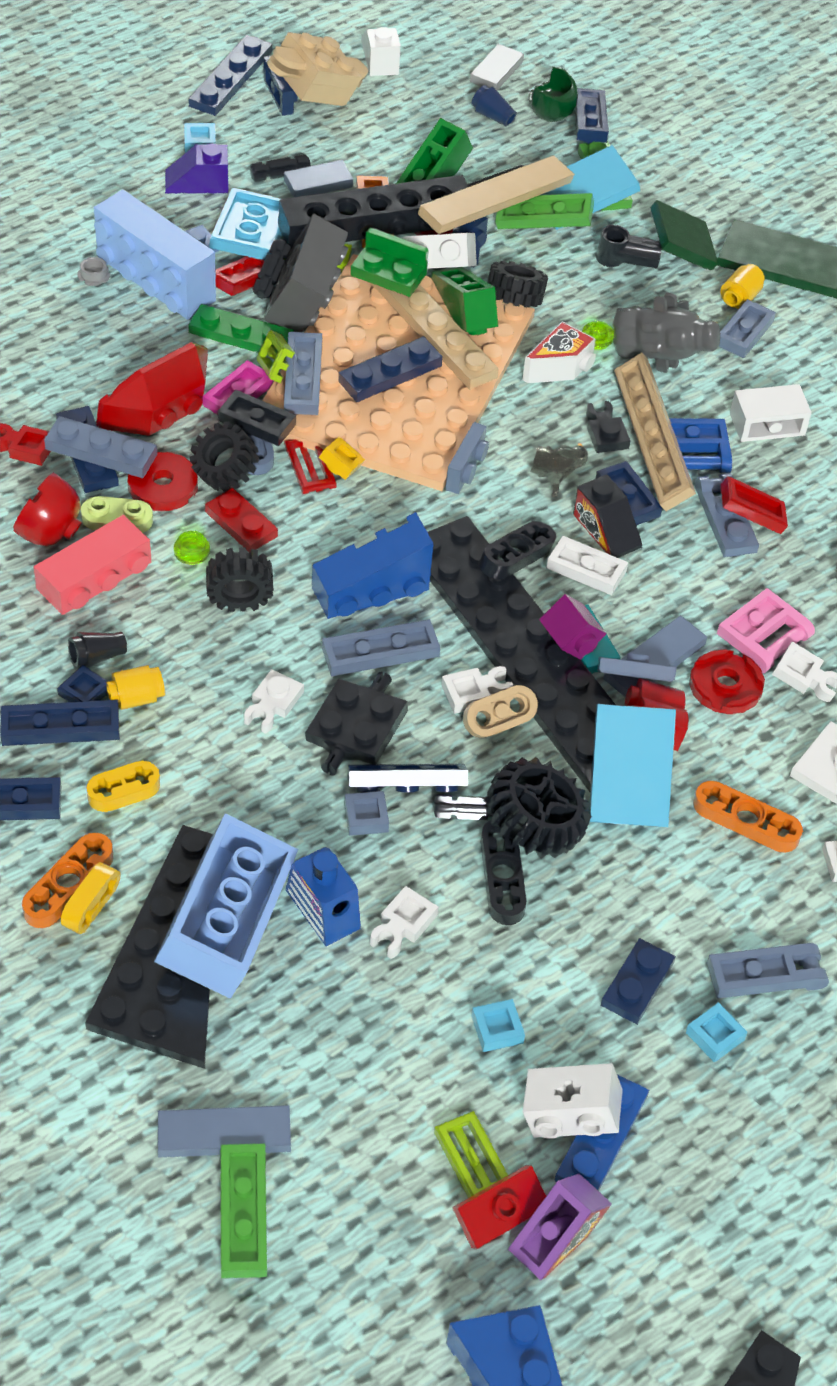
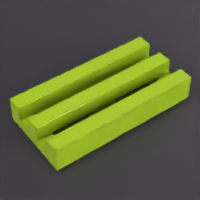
[256,330,295,383]
[434,1111,508,1198]

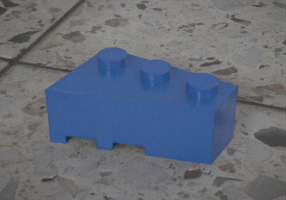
[312,512,433,619]
[446,1305,562,1386]

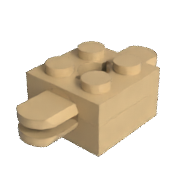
[267,32,368,106]

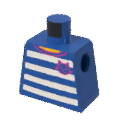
[286,847,361,947]

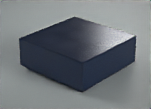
[57,665,108,702]

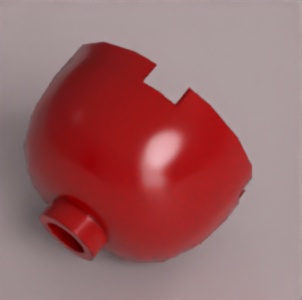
[13,472,82,546]

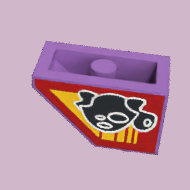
[508,1174,612,1280]

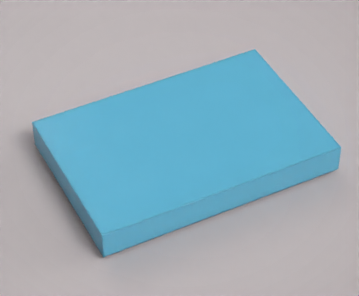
[541,145,641,230]
[209,188,282,260]
[589,704,676,827]

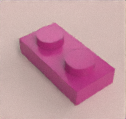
[203,360,273,415]

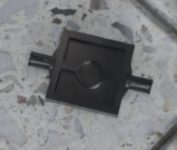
[305,671,408,776]

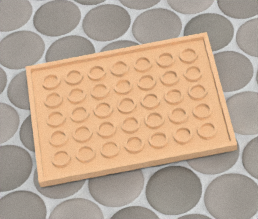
[262,254,535,491]

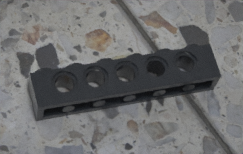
[278,175,468,248]

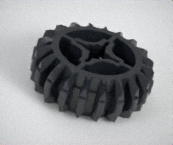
[485,757,592,859]

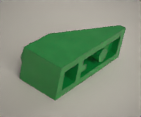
[396,118,473,184]
[431,267,498,335]

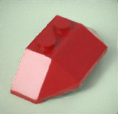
[96,342,208,436]

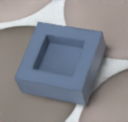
[344,791,389,836]

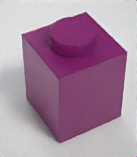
[539,594,607,660]

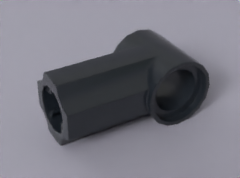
[596,225,662,269]

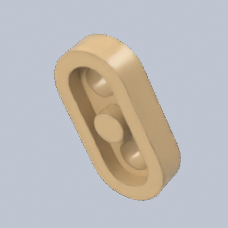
[463,685,538,738]

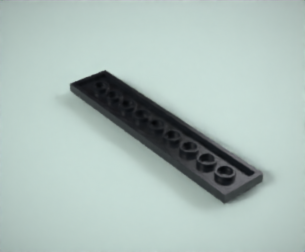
[428,516,616,793]

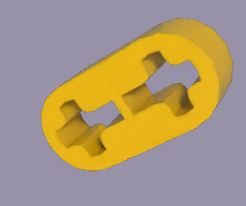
[86,761,160,812]
[61,862,121,934]

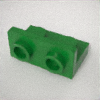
[350,228,429,297]

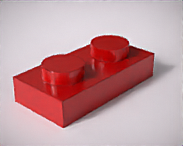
[205,488,278,552]

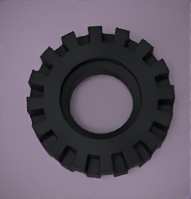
[487,261,548,307]
[189,422,259,492]
[206,547,274,612]

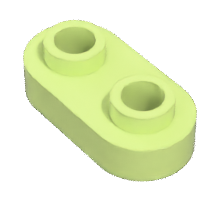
[81,496,153,533]

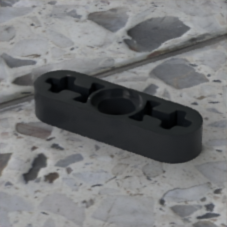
[478,521,556,580]
[480,819,527,925]

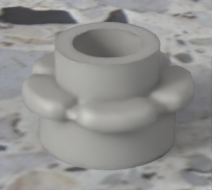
[77,257,110,286]

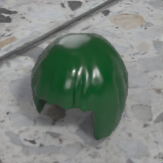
[528,67,578,122]

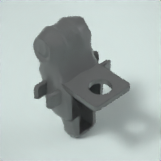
[612,293,721,373]

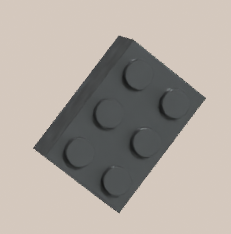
[263,214,348,332]

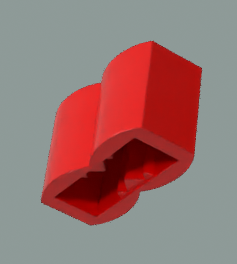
[624,678,689,751]

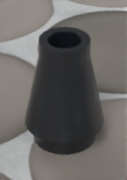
[68,632,127,668]

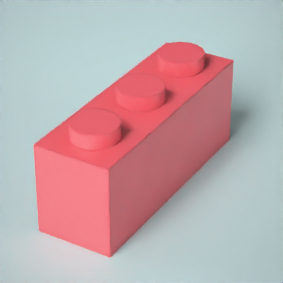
[34,515,151,615]

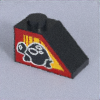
[573,474,642,558]

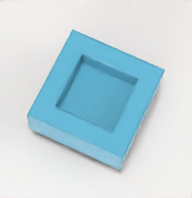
[184,123,216,153]
[471,999,525,1052]
[686,1003,747,1063]

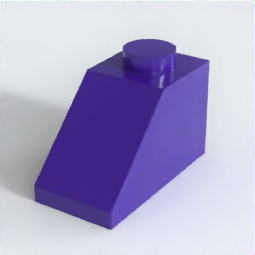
[165,143,228,194]

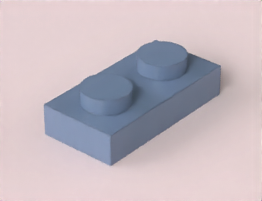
[719,299,776,358]
[446,422,489,494]

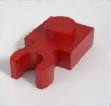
[0,423,51,466]

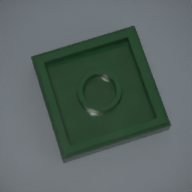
[650,200,719,270]

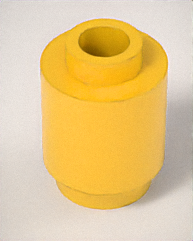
[720,264,765,309]
[106,665,165,710]

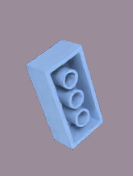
[94,189,216,320]
[154,813,298,999]

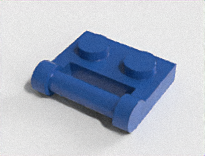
[669,418,732,473]

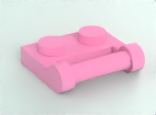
[717,588,815,673]

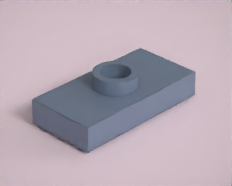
[597,653,677,682]

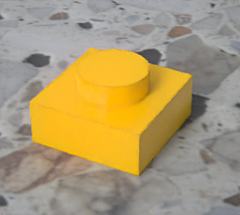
[318,437,365,480]

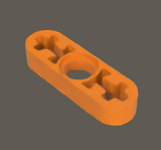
[693,781,803,852]
[22,833,113,928]

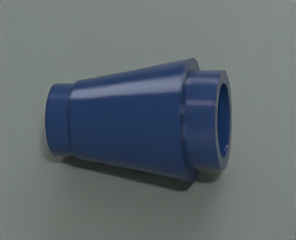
[471,85,517,127]

